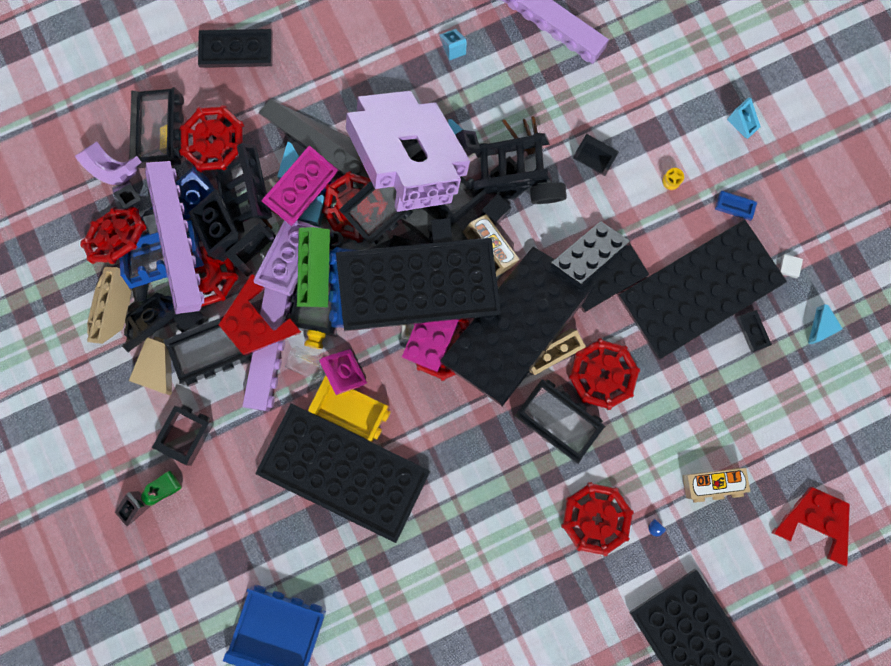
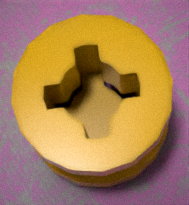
[662,168,684,190]
[304,330,326,349]

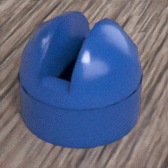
[649,519,666,537]

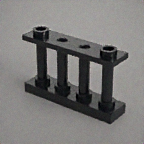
[473,133,552,194]
[212,143,272,233]

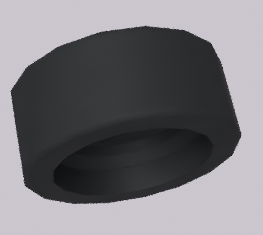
[530,182,567,204]

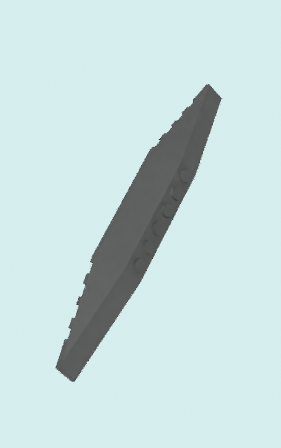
[259,99,502,281]

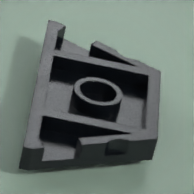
[123,292,178,353]

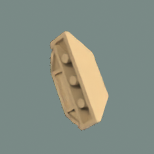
[87,267,131,344]

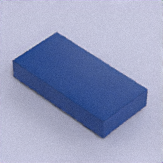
[715,191,757,221]

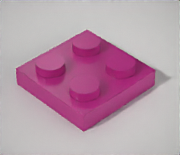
[319,349,367,395]

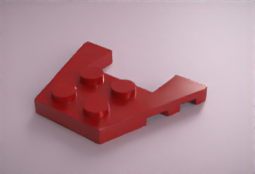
[219,274,302,355]
[772,487,850,567]

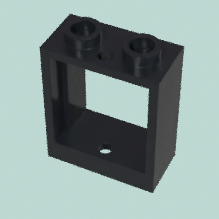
[152,404,214,466]

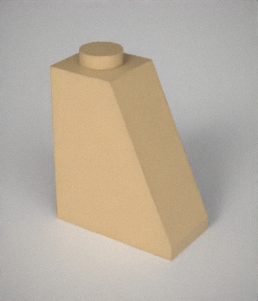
[129,336,172,396]

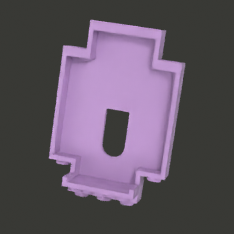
[346,91,470,212]

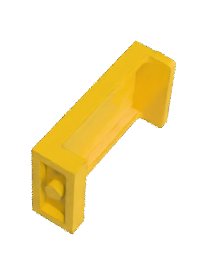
[308,376,391,442]

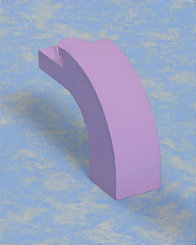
[75,142,141,185]

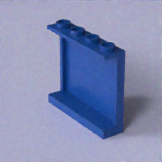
[223,585,326,666]

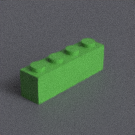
[297,227,330,307]

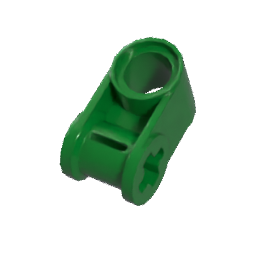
[141,471,182,506]

